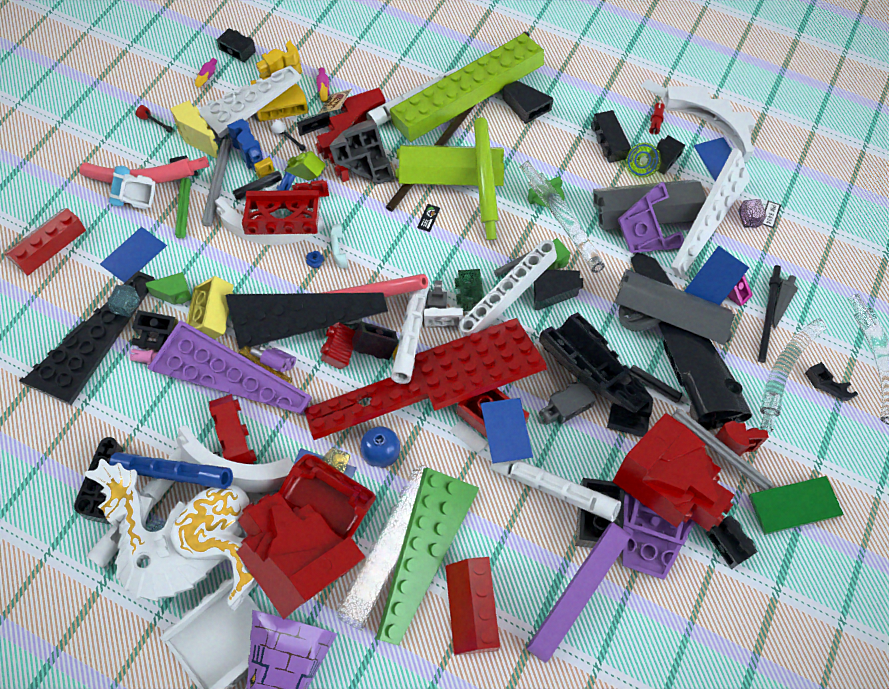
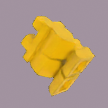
[255,40,303,79]

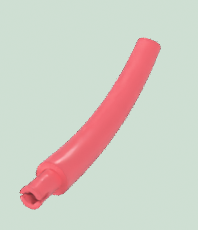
[79,156,210,184]
[322,274,428,297]

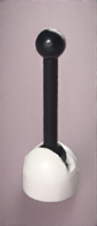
[271,120,306,151]

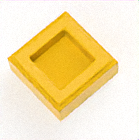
[254,157,274,179]

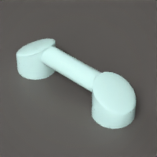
[330,223,348,268]

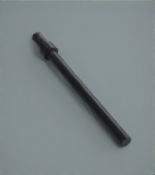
[758,265,781,363]

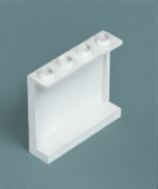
[159,577,262,689]

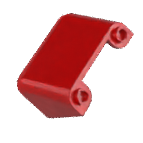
[279,454,376,539]

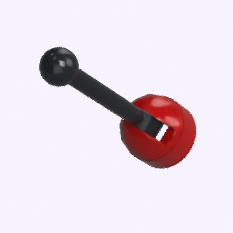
[135,105,173,133]

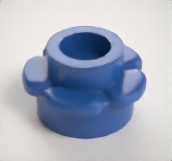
[306,251,324,268]

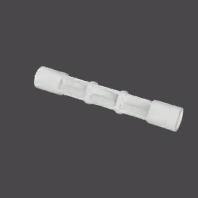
[366,68,458,126]
[391,281,430,384]
[86,446,182,569]
[491,460,621,522]

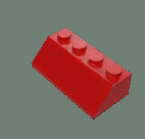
[3,208,86,276]
[445,557,500,656]

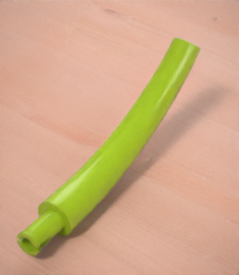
[474,117,499,240]

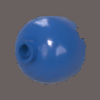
[360,426,400,468]

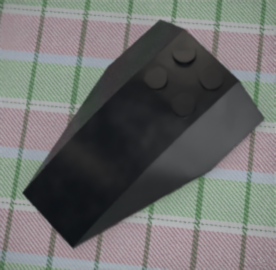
[539,312,652,413]

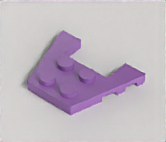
[618,182,684,253]

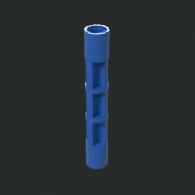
[109,452,233,489]

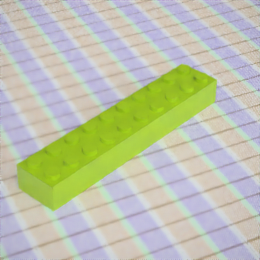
[389,33,544,142]

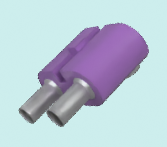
[250,346,296,372]

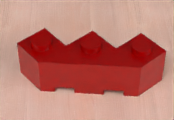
[209,394,257,465]

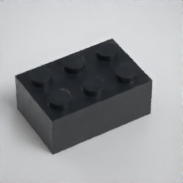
[575,478,625,548]

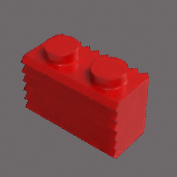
[320,322,355,369]

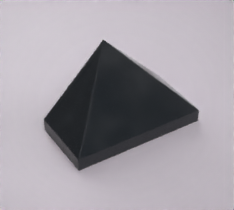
[297,111,330,136]

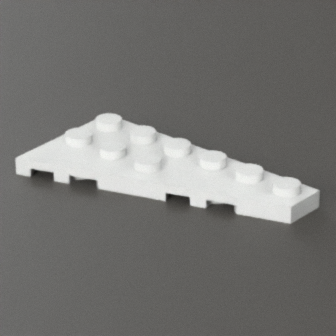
[196,65,302,139]

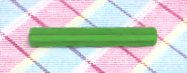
[175,177,191,239]

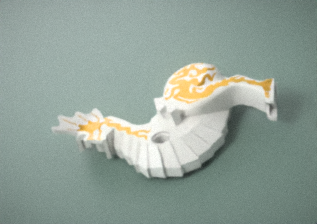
[85,459,257,611]

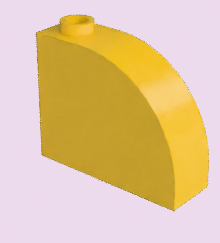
[250,78,308,122]

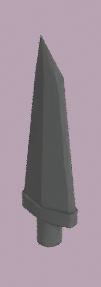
[773,275,798,329]

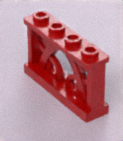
[242,190,321,235]

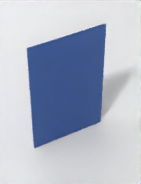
[694,137,732,182]
[100,226,167,283]
[684,245,750,305]
[481,398,533,464]

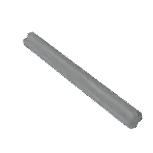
[202,139,231,227]
[673,409,773,490]

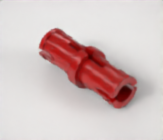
[649,103,665,135]

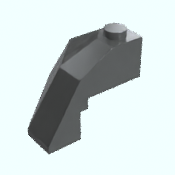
[329,119,394,184]

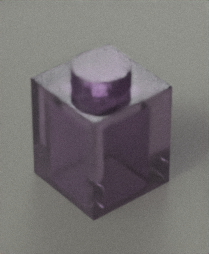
[738,199,767,228]

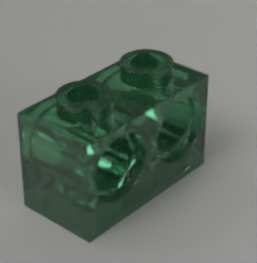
[454,269,484,312]

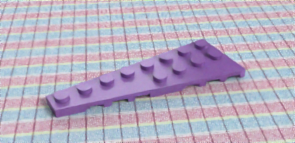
[148,320,312,415]

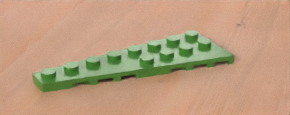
[376,468,479,646]

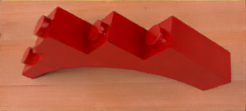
[315,87,386,182]

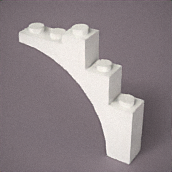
[664,86,755,162]

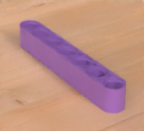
[526,522,631,663]

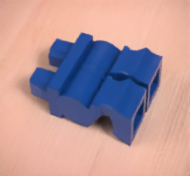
[227,119,263,172]

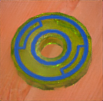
[626,143,661,178]

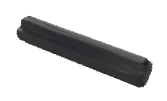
[233,171,282,200]
[629,365,682,403]

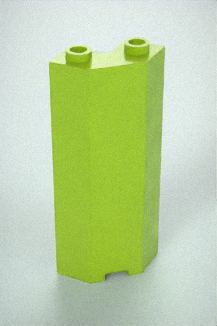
[395,145,504,186]

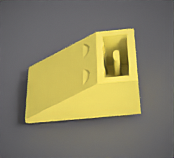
[170,100,219,158]

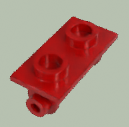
[292,179,329,197]

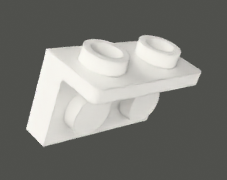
[424,307,463,327]

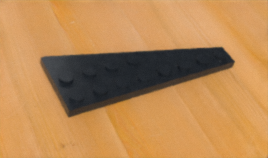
[225,293,388,350]

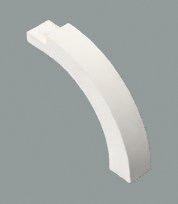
[215,197,324,245]
[176,425,294,493]

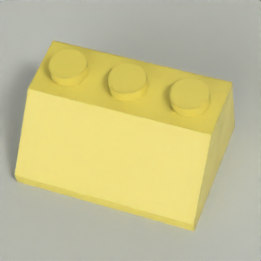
[186,276,234,339]

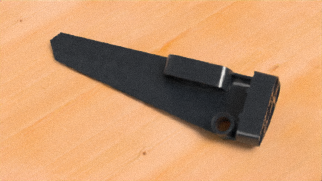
[631,252,752,431]

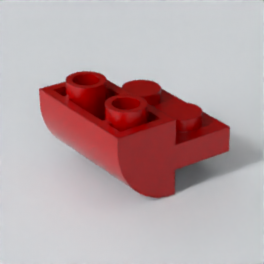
[715,421,769,457]

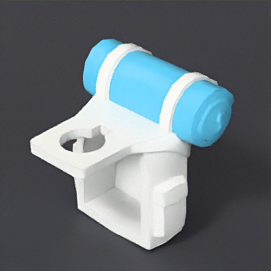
[109,165,155,209]

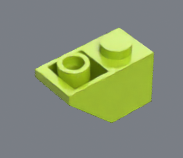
[284,151,326,181]

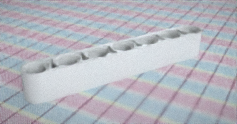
[459,240,557,336]

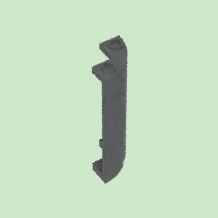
[614,269,735,345]

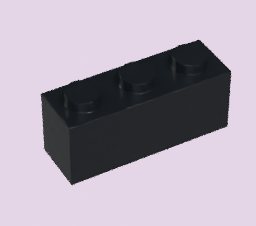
[591,110,631,163]

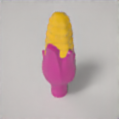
[194,58,217,88]
[316,67,330,102]

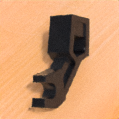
[805,362,858,401]

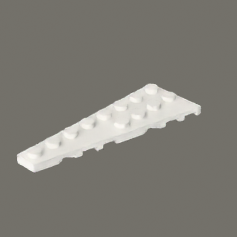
[671,148,750,277]

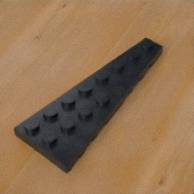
[19,271,155,405]

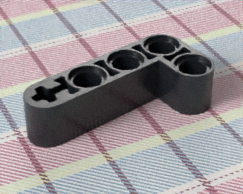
[74,437,123,524]

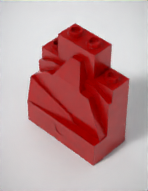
[612,413,735,532]
[236,492,365,620]

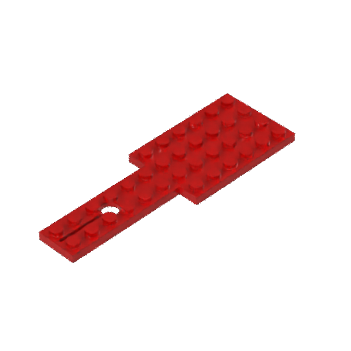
[305,318,547,440]

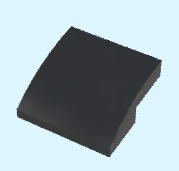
[607,398,653,437]

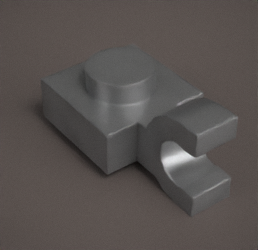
[428,280,447,309]

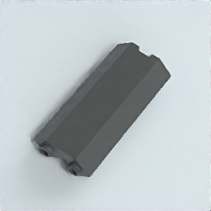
[593,179,706,230]

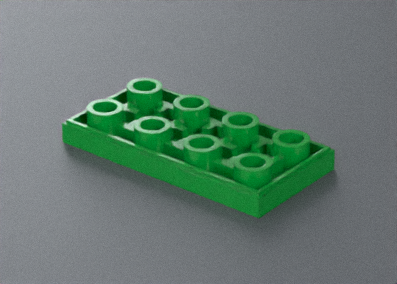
[749,476,844,535]

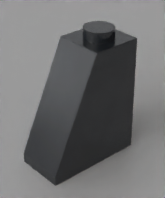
[502,80,554,124]
[534,269,583,310]

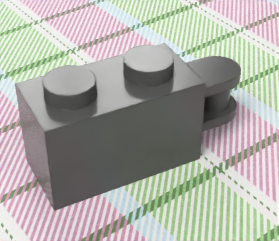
[538,382,596,425]

